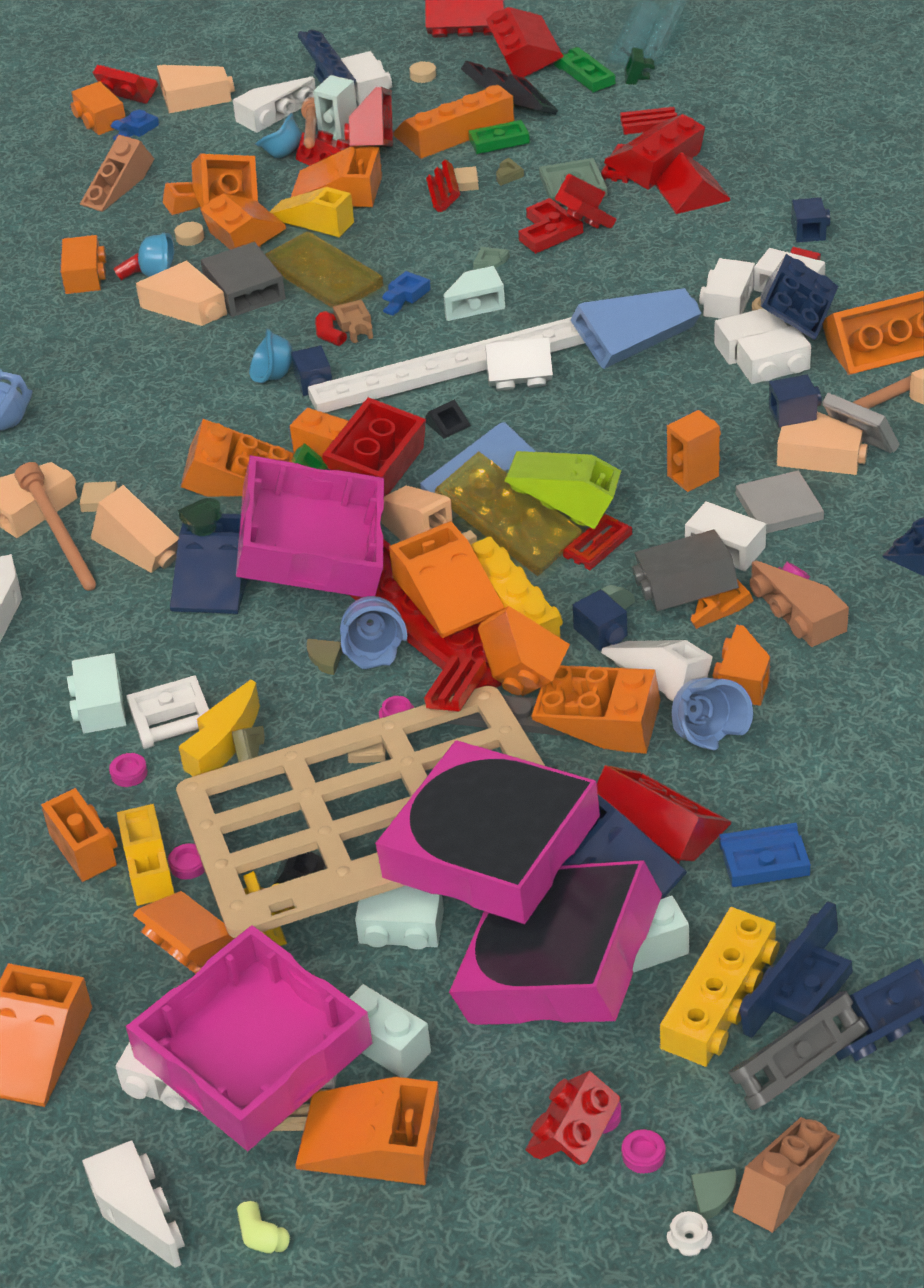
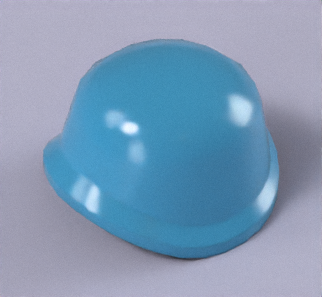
[255,113,302,158]
[138,233,174,277]
[249,329,293,383]

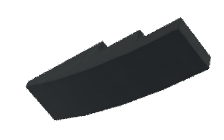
[461,60,558,115]

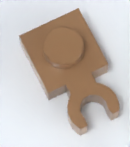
[333,299,373,343]

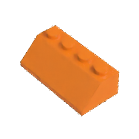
[393,85,514,159]
[822,291,924,375]

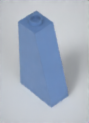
[570,288,701,369]
[420,422,536,519]

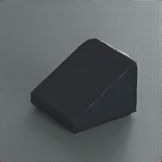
[425,399,471,439]
[273,852,325,884]

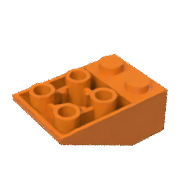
[291,146,382,207]
[181,419,293,497]
[389,521,505,638]
[532,665,661,754]
[0,963,93,1107]
[295,1077,439,1185]

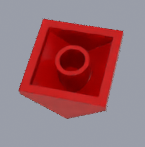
[655,151,730,214]

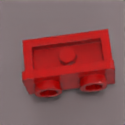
[92,64,158,104]
[296,130,351,166]
[555,174,617,229]
[525,1071,620,1165]

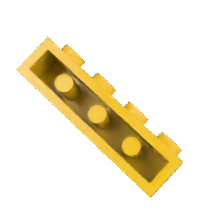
[470,536,563,638]
[660,907,780,1067]

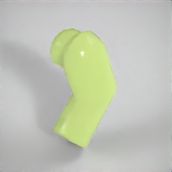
[237,1201,290,1253]

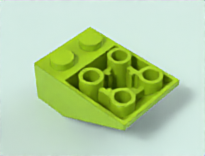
[504,451,621,529]

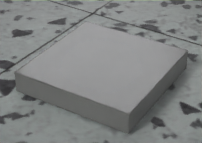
[822,393,900,453]
[736,470,824,533]

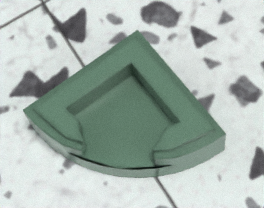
[473,247,510,270]
[601,585,635,609]
[691,1168,736,1220]

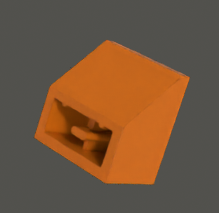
[133,891,235,974]

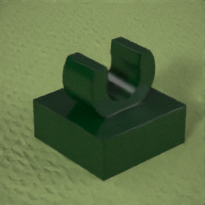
[624,47,655,85]

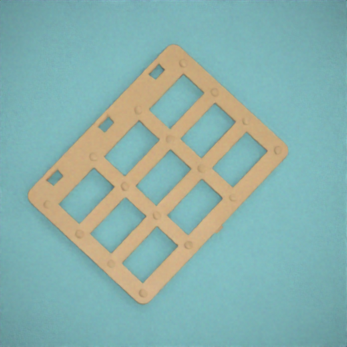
[176,686,545,938]

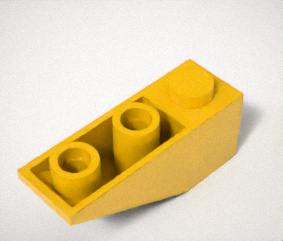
[270,187,354,237]

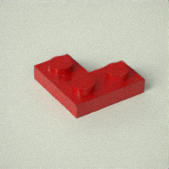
[518,198,583,254]

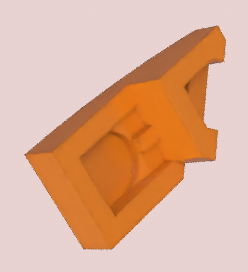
[691,579,754,629]

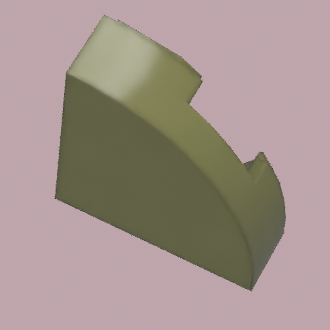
[496,158,524,186]
[307,639,343,675]
[232,726,265,762]

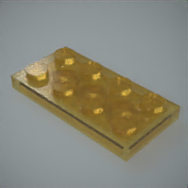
[265,231,384,308]
[435,451,582,576]

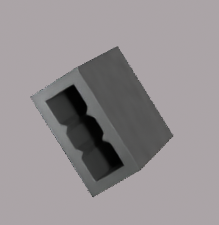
[201,242,286,317]
[632,529,739,611]

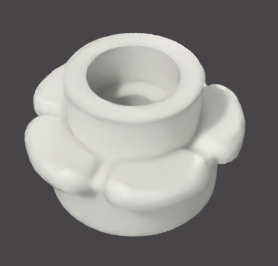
[667,1211,712,1256]

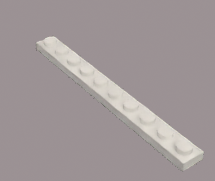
[308,317,585,413]

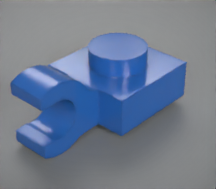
[111,110,159,140]
[382,271,431,316]

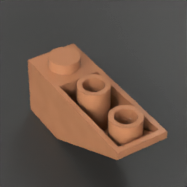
[80,135,154,212]
[750,560,849,647]
[733,1117,840,1233]

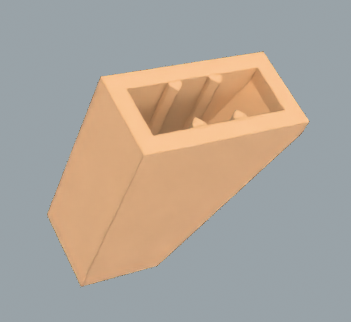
[157,65,235,113]
[136,261,227,326]
[777,412,868,475]
[0,462,77,538]
[91,485,179,573]
[381,485,453,541]

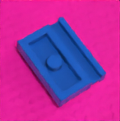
[719,823,811,887]

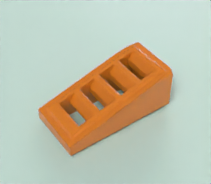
[163,182,200,215]

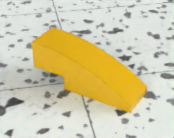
[178,680,260,777]
[116,804,175,906]

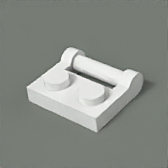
[126,675,209,749]

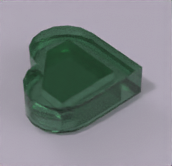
[178,498,222,536]

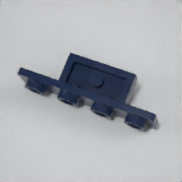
[298,30,356,86]
[739,901,853,1038]
[835,958,924,1062]

